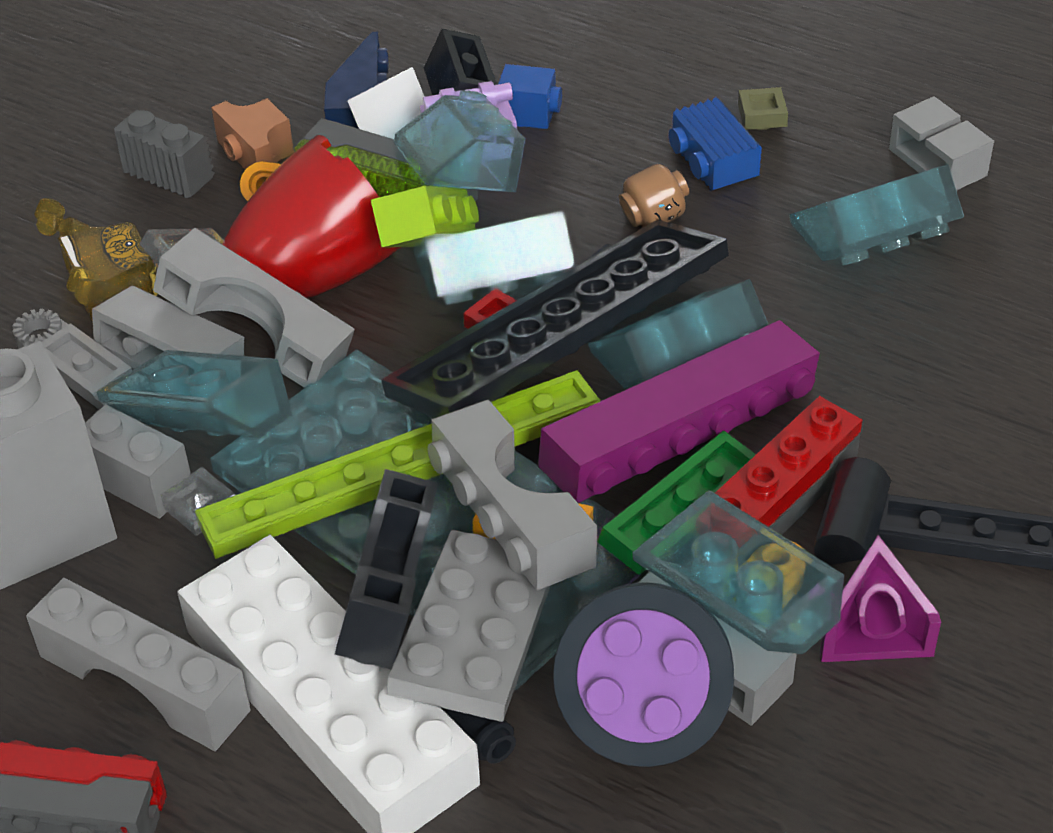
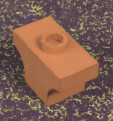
[211,99,294,170]

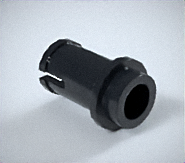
[446,709,516,764]

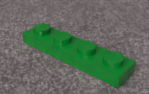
[597,431,756,575]

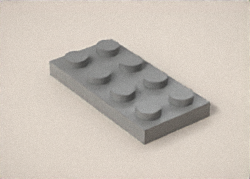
[387,529,551,722]

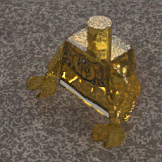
[34,198,174,324]

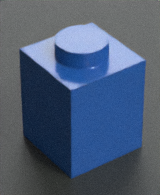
[498,64,562,129]

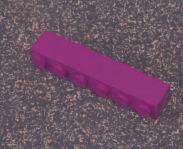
[538,320,820,503]

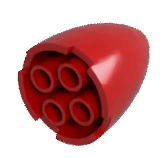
[222,135,401,298]

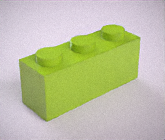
[371,186,479,247]

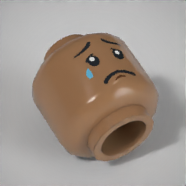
[619,164,689,228]

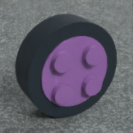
[554,582,734,767]

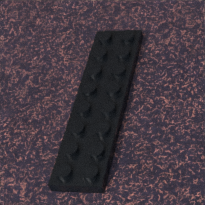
[381,219,729,418]

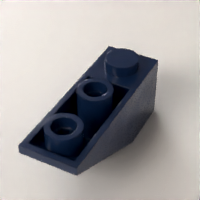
[324,31,389,129]

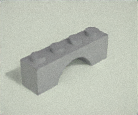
[153,228,355,393]
[428,399,597,591]
[26,578,251,752]

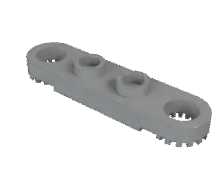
[13,309,157,422]

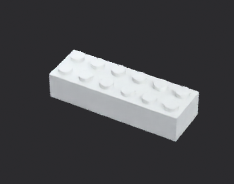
[177,535,480,833]

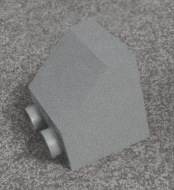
[0,341,118,590]

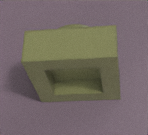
[738,87,788,130]

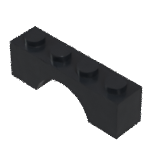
[334,469,438,669]

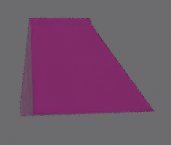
[820,535,941,662]

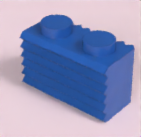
[669,97,762,191]

